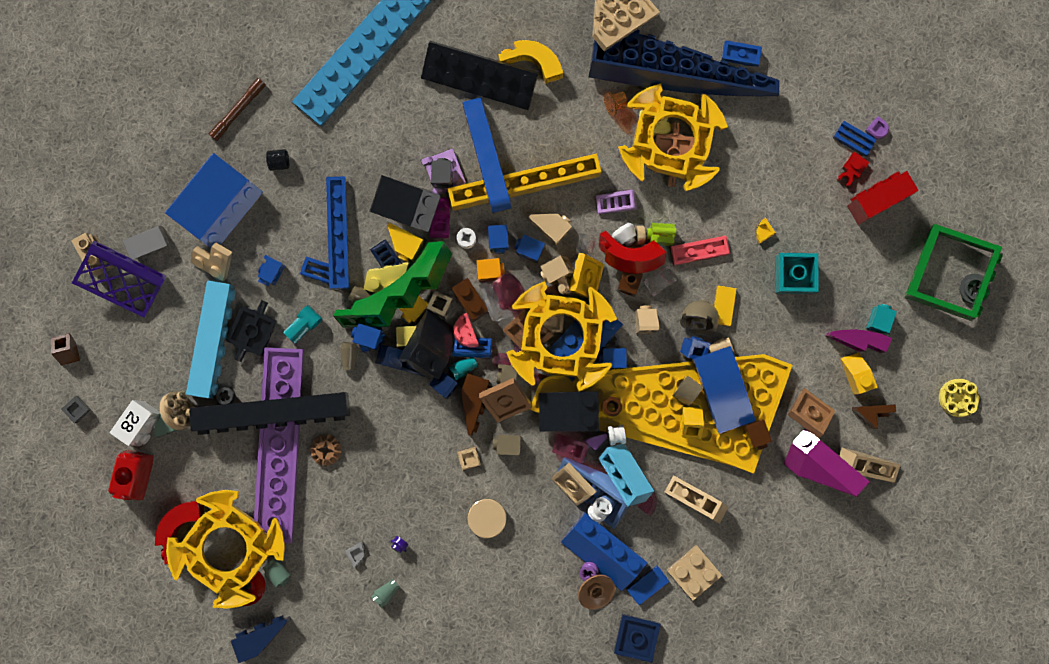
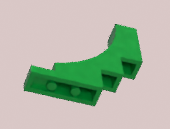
[333,241,452,328]

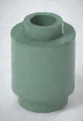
[262,558,291,588]

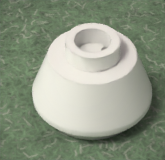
[612,223,637,247]

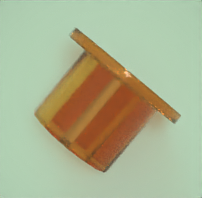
[604,92,628,116]

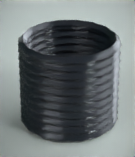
[266,149,290,171]

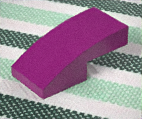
[430,197,451,238]

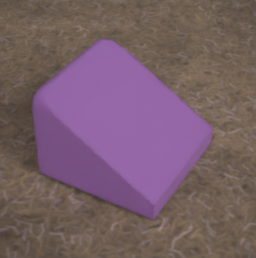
[583,433,608,450]

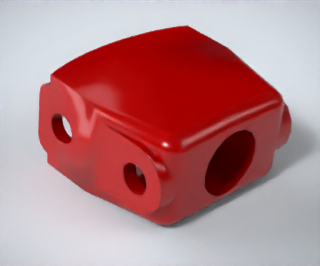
[108,450,154,501]

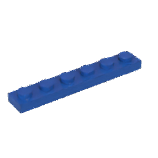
[326,176,349,290]

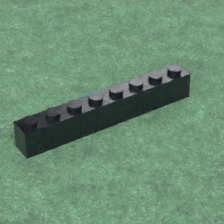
[189,392,350,435]

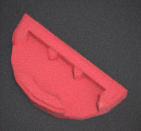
[453,313,478,348]

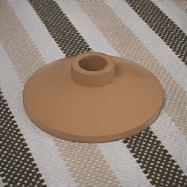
[578,575,615,609]

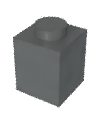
[431,158,454,188]

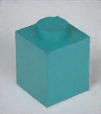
[866,304,897,335]

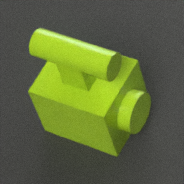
[646,223,676,246]

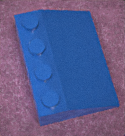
[165,153,263,248]

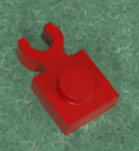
[837,152,870,187]

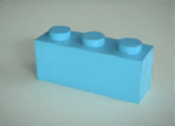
[598,444,654,507]

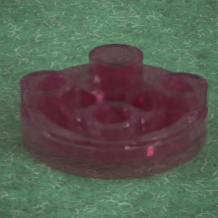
[492,273,524,311]

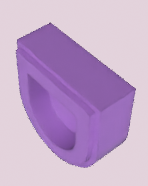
[865,116,889,139]

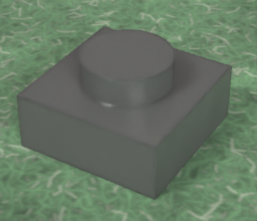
[61,396,91,423]

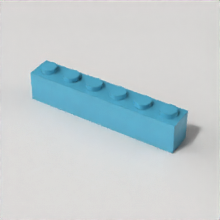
[186,281,236,399]

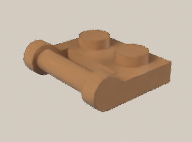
[503,309,554,349]

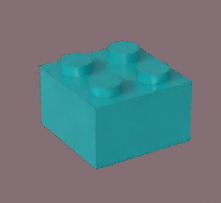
[775,253,819,295]

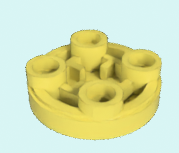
[939,379,979,417]

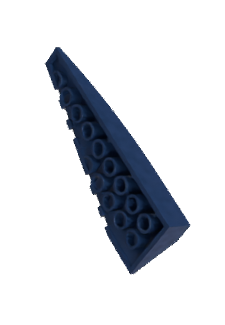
[588,29,780,97]

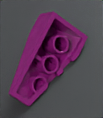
[784,429,870,497]

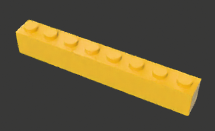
[448,153,601,211]

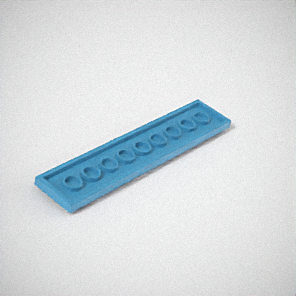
[292,0,432,127]

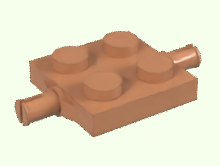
[653,122,694,187]

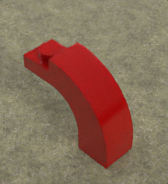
[599,231,667,274]
[155,501,204,565]

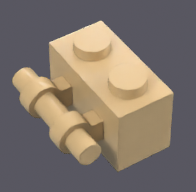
[540,255,574,294]

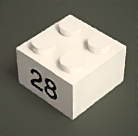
[109,400,161,446]

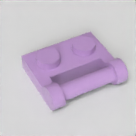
[421,149,466,195]

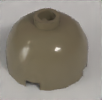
[680,300,719,335]

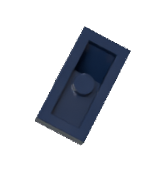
[429,372,460,399]

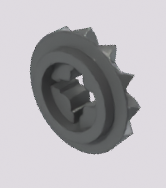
[958,274,991,304]

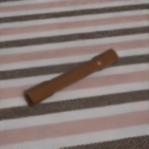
[208,78,266,141]

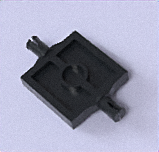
[226,300,278,362]

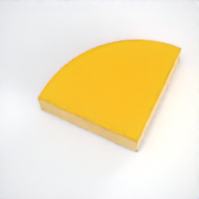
[756,217,776,244]

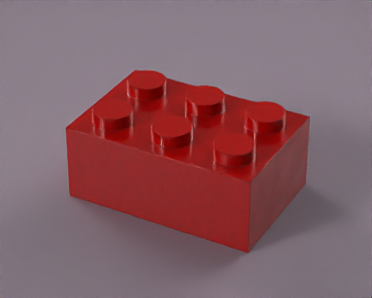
[847,171,919,225]

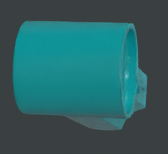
[283,305,323,344]

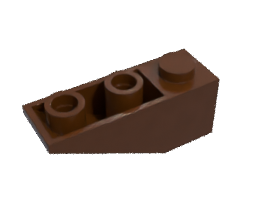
[461,373,492,436]

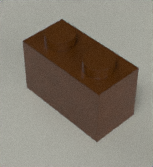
[452,278,489,322]

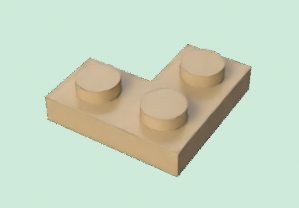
[191,243,232,281]

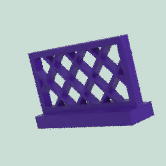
[72,240,166,318]

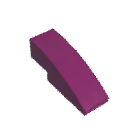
[825,329,892,353]

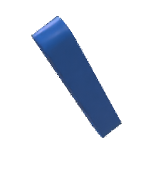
[462,97,511,213]

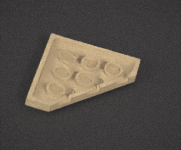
[592,0,660,51]

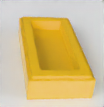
[714,286,737,326]

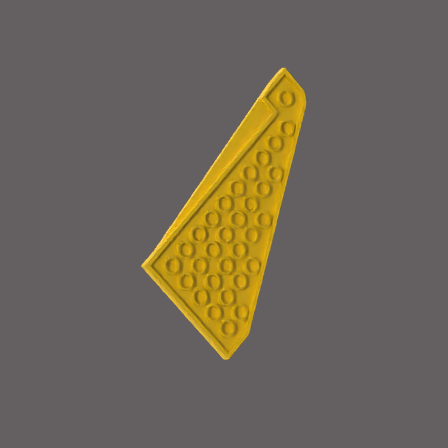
[529,354,793,474]

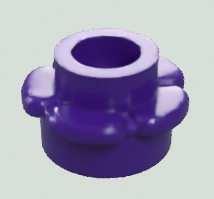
[391,536,409,553]

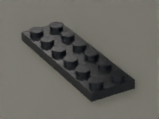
[421,41,539,110]

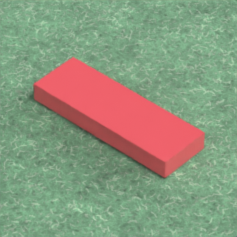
[670,236,730,266]

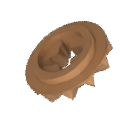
[310,435,341,466]

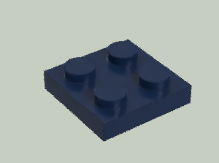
[613,614,661,663]

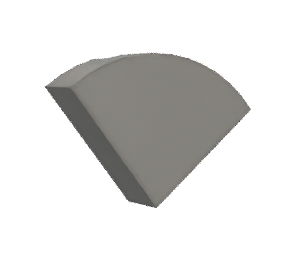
[345,541,365,568]

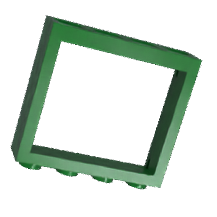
[905,224,1003,321]

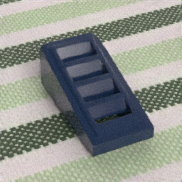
[370,239,402,268]

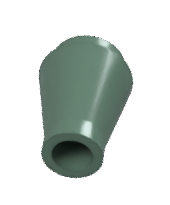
[371,579,400,608]

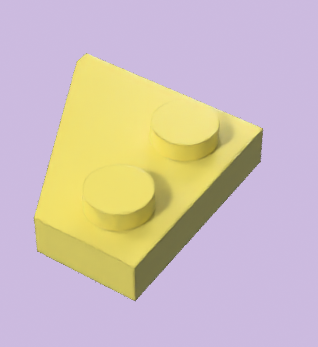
[364,262,409,293]

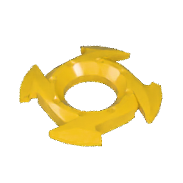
[618,84,728,191]
[506,281,617,391]
[166,490,285,609]

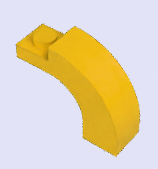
[498,40,563,84]

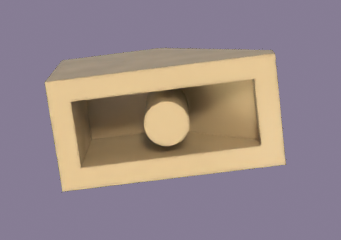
[528,214,572,246]
[635,306,659,334]

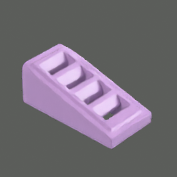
[596,190,637,214]

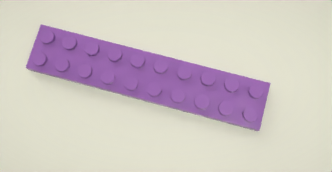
[254,348,304,543]

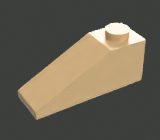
[839,448,900,483]
[665,475,729,524]

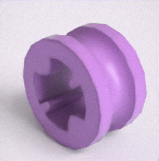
[579,562,599,581]

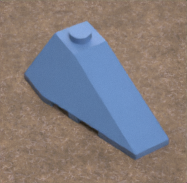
[558,457,630,528]

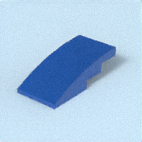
[693,346,755,434]

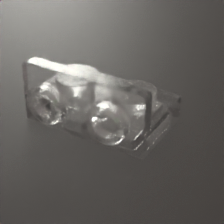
[479,280,514,322]

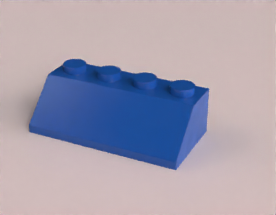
[561,512,647,591]

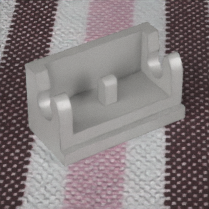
[123,226,169,260]

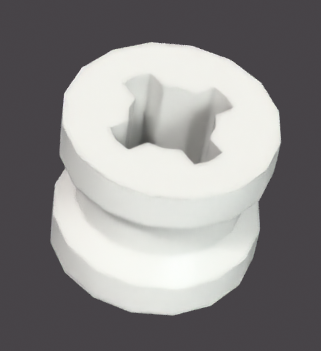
[457,228,476,249]
[607,424,626,446]
[588,497,613,522]

